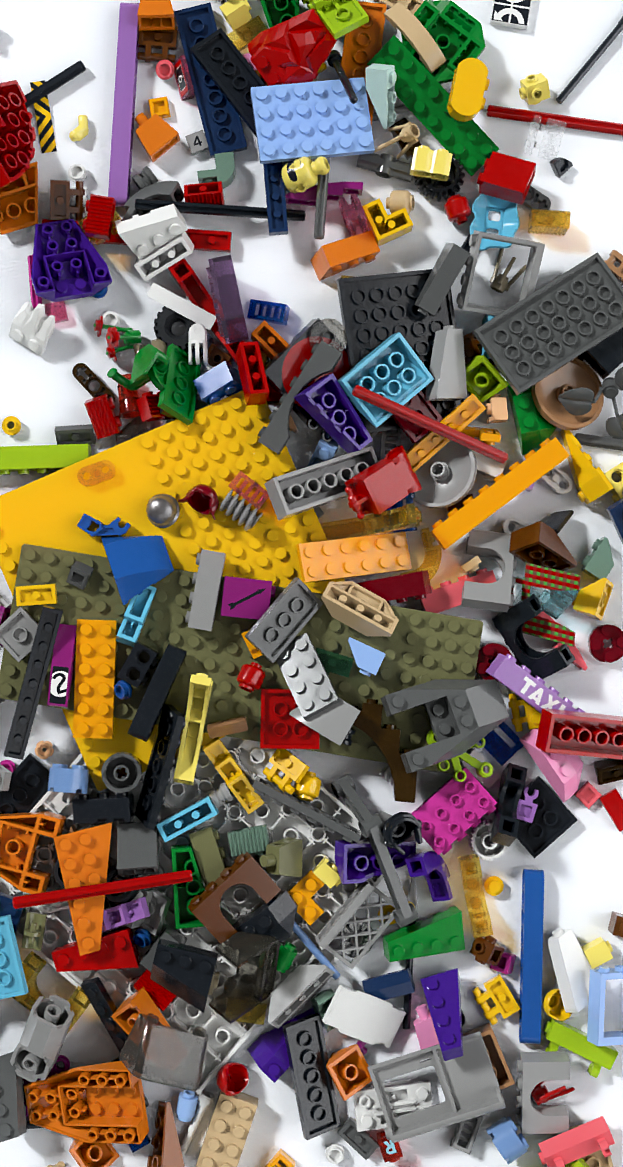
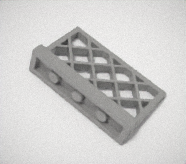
[315,880,396,969]

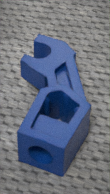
[77,513,131,537]

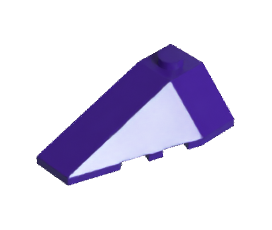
[335,840,416,884]
[247,1008,323,1083]

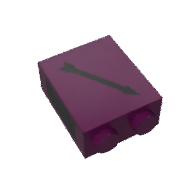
[221,576,276,620]

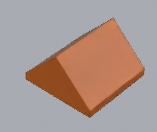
[326,1044,372,1101]
[69,1139,119,1167]

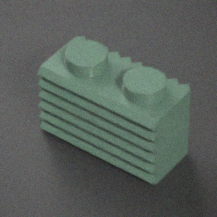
[227,824,270,858]

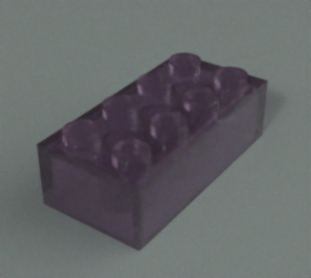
[206,254,249,344]

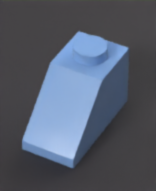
[348,637,385,677]

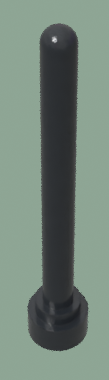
[326,50,358,104]

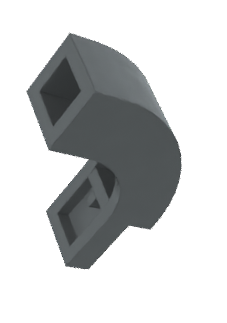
[122,181,184,221]

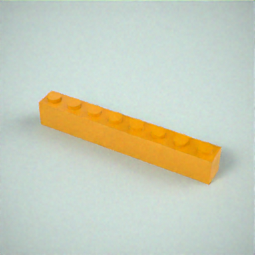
[430,437,570,550]

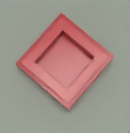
[574,781,602,809]

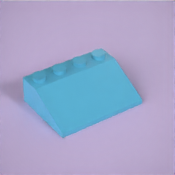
[337,332,434,428]

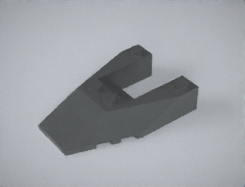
[380,679,510,774]

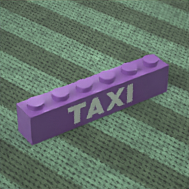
[486,653,586,713]

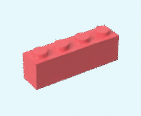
[420,568,496,613]

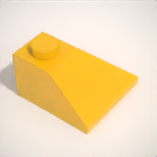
[572,578,614,621]

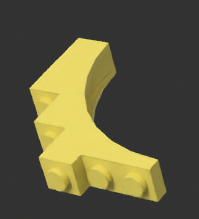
[173,673,213,786]

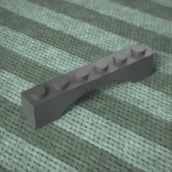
[258,340,343,454]

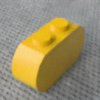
[447,58,490,122]

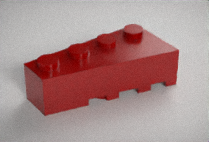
[51,926,141,972]

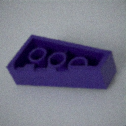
[293,373,373,453]
[420,968,463,1061]

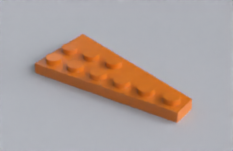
[53,822,112,956]

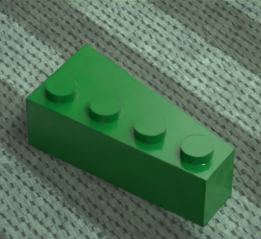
[171,844,205,929]

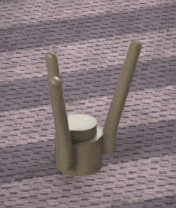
[489,248,527,294]

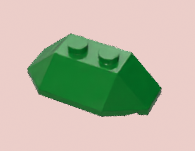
[506,381,557,455]

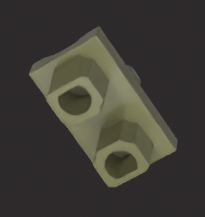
[21,911,47,951]

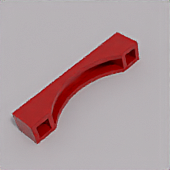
[168,258,245,365]

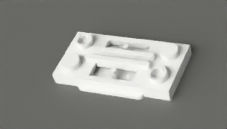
[322,984,406,1048]
[353,1079,432,1132]

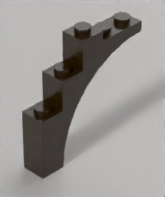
[352,699,417,803]

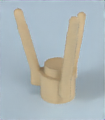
[374,122,420,159]

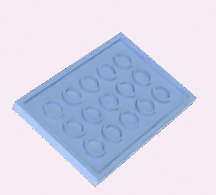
[250,77,375,164]

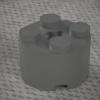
[101,752,142,793]

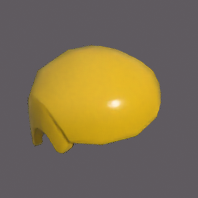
[543,989,572,1021]

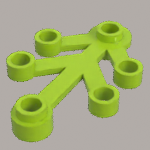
[426,729,493,782]

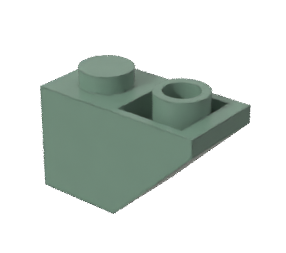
[581,537,614,581]

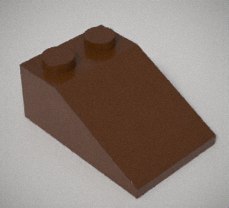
[509,521,577,571]

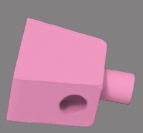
[413,1004,439,1050]

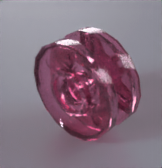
[338,193,368,237]

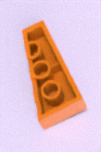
[111,987,187,1074]

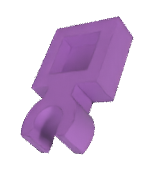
[517,786,539,823]

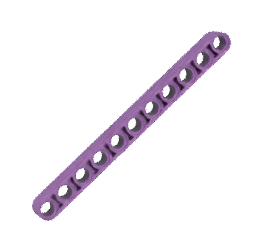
[108,2,139,207]

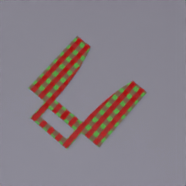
[509,563,581,647]

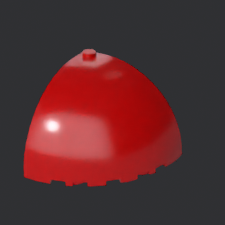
[0,80,36,188]

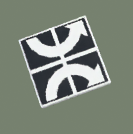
[490,0,532,30]

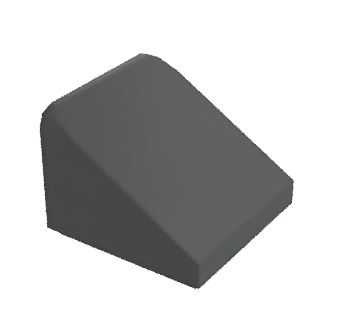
[66,561,94,590]

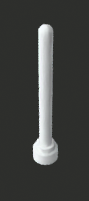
[180,1090,215,1157]

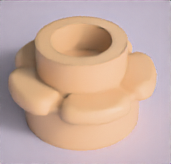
[35,741,54,759]

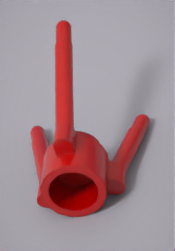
[531,1081,575,1105]

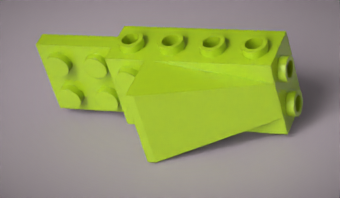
[302,0,369,40]

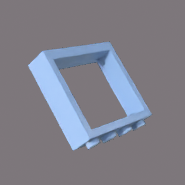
[587,965,623,1046]

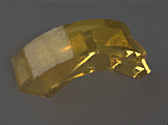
[399,527,442,580]

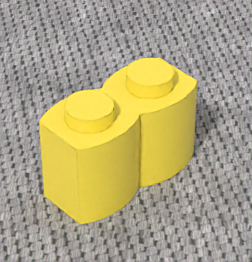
[410,145,453,181]

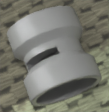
[208,782,234,808]

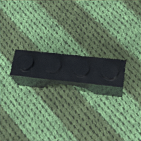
[490,763,528,847]

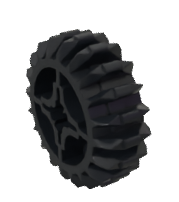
[413,154,465,202]

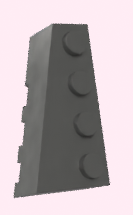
[0,1052,27,1143]

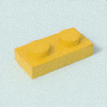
[15,584,57,606]

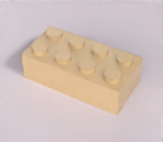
[196,1091,258,1167]

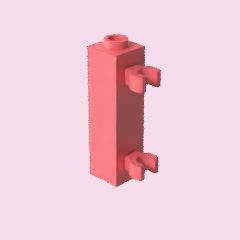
[538,1116,615,1167]

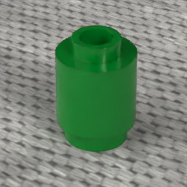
[271,941,298,973]

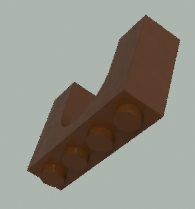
[188,852,281,946]

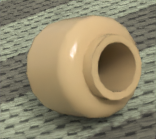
[386,190,415,215]

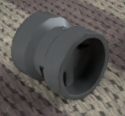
[132,166,158,190]

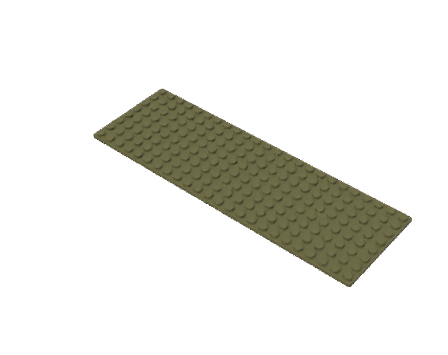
[0,544,483,774]

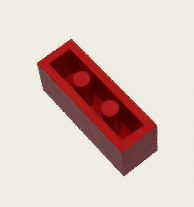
[235,341,270,406]

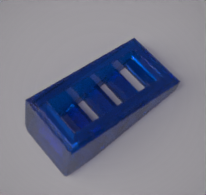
[247,299,290,326]

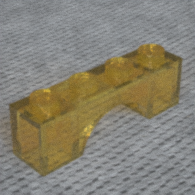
[457,854,493,938]

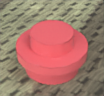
[156,60,175,80]

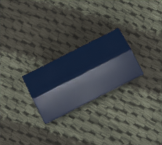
[362,968,415,1000]

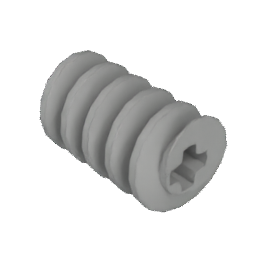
[219,489,263,531]

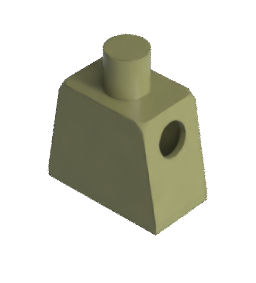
[260,837,303,877]

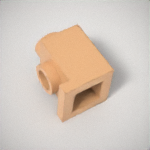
[486,394,508,424]

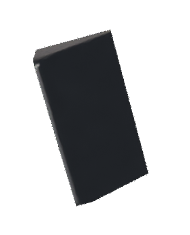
[545,510,574,534]

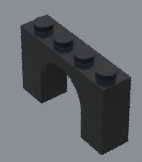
[492,594,576,679]

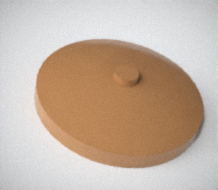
[531,358,604,431]

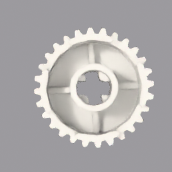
[468,819,508,861]

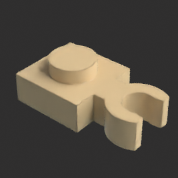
[460,555,482,574]

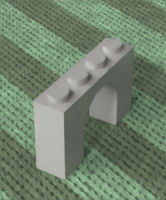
[461,529,517,612]
[516,1051,570,1134]

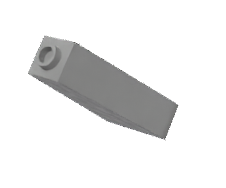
[425,325,467,401]

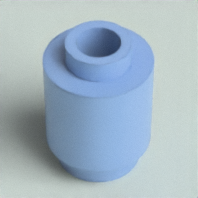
[175,1089,198,1122]

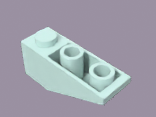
[366,63,397,129]

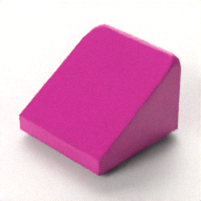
[490,952,516,975]

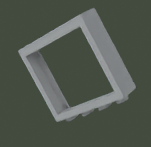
[456,230,545,316]

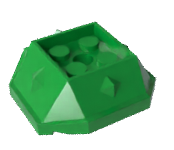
[401,0,486,84]

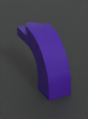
[405,851,453,902]

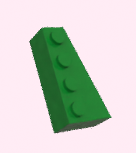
[382,905,465,962]

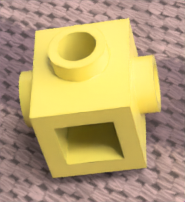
[519,73,550,105]

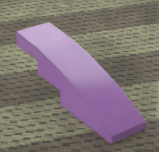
[102,897,150,933]

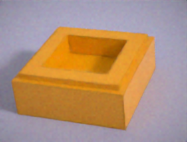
[148,96,171,119]

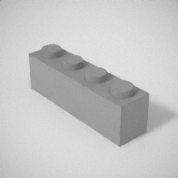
[185,549,226,631]

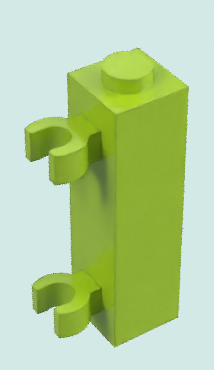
[543,1018,619,1078]

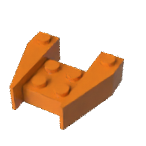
[0,811,66,894]

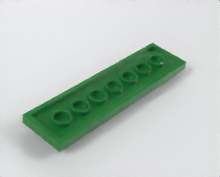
[367,35,499,177]

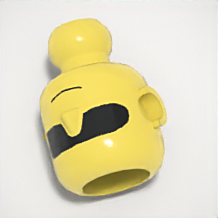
[281,156,330,193]

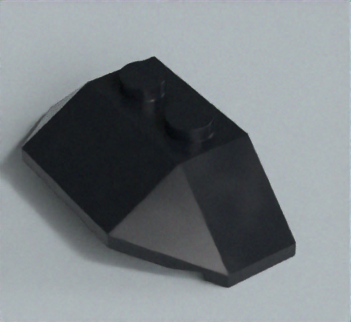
[228,889,298,956]

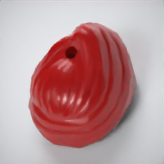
[216,1062,249,1096]

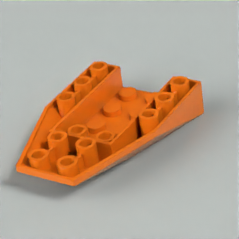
[24,1058,149,1144]

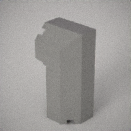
[10,994,74,1082]

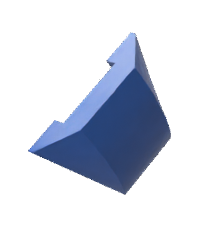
[101,535,174,606]

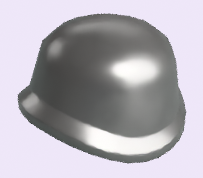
[146,494,180,528]

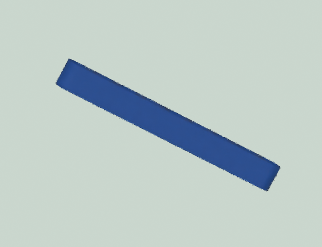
[519,869,544,1044]

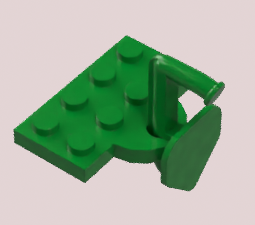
[107,343,201,425]

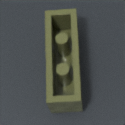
[189,824,230,886]

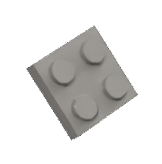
[0,607,38,662]

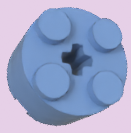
[48,764,89,794]
[486,1116,530,1165]

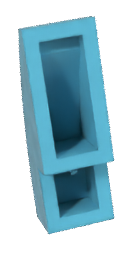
[116,586,157,647]

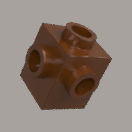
[469,934,505,966]

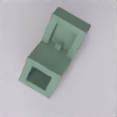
[197,152,236,189]
[310,989,335,1033]

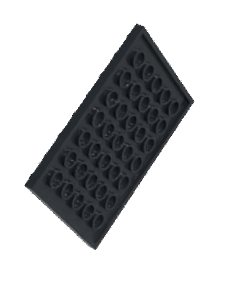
[336,269,465,433]

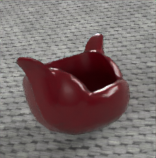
[178,484,219,520]

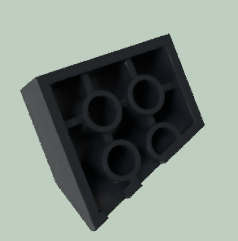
[150,938,218,1013]

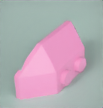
[519,728,583,802]

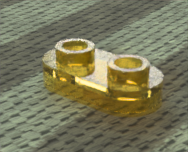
[77,460,116,487]

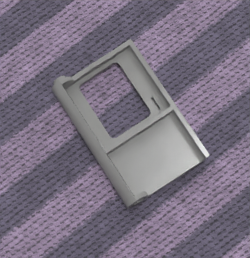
[367,1031,506,1143]

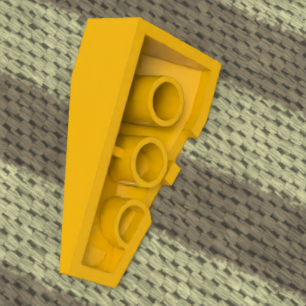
[560,429,613,505]

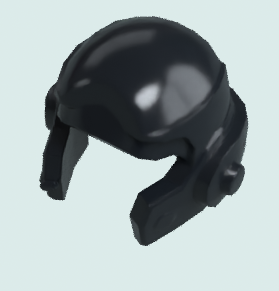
[383,812,423,855]

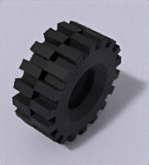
[154,306,196,352]

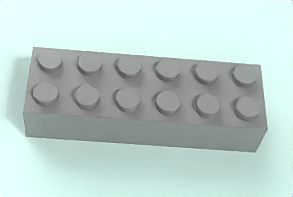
[264,446,378,521]

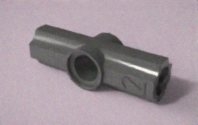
[356,153,413,183]

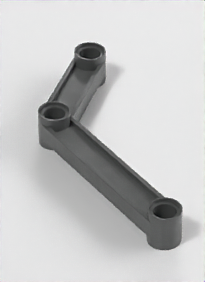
[331,775,419,928]

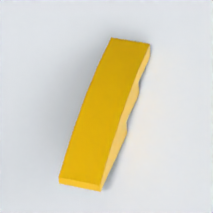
[202,737,264,814]

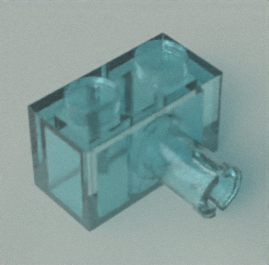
[538,588,581,620]

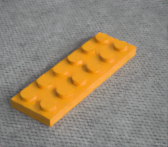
[296,532,412,583]
[73,619,117,739]

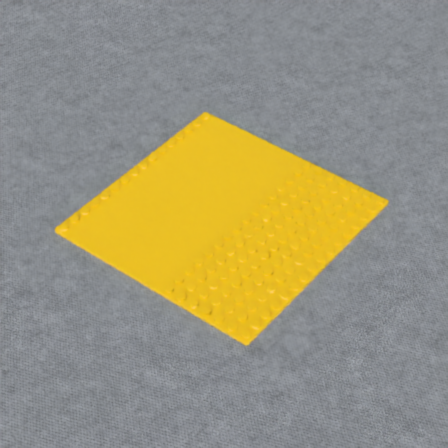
[0,391,345,791]

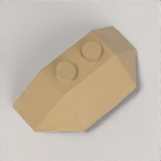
[321,581,399,636]

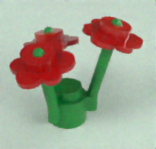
[93,316,142,363]

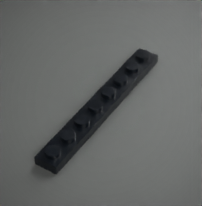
[3,605,63,760]

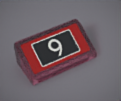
[173,54,195,101]

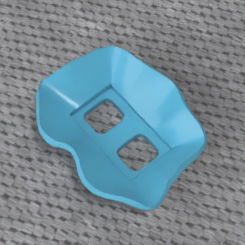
[469,193,520,251]

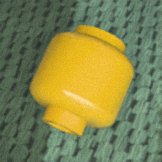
[294,771,321,801]

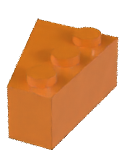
[310,230,380,281]

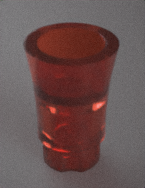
[117,374,141,419]

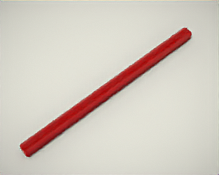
[487,105,623,136]
[352,385,508,464]
[12,870,193,909]

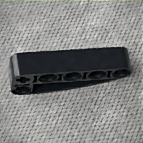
[128,644,187,742]

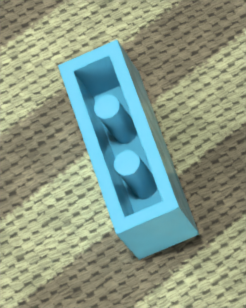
[156,795,219,843]

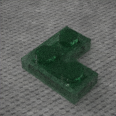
[316,647,354,678]

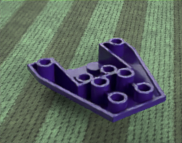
[31,219,112,302]

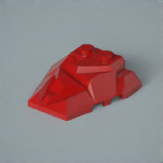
[247,8,337,86]

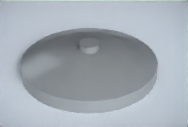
[408,436,477,509]

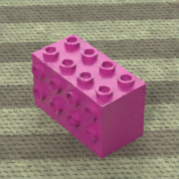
[411,767,497,855]

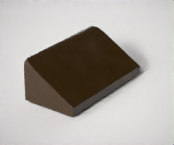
[593,758,623,785]

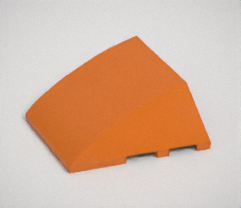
[0,162,38,235]

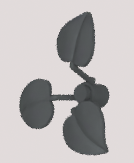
[558,367,623,439]

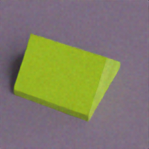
[465,355,509,403]

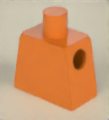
[137,0,175,31]
[135,112,180,162]

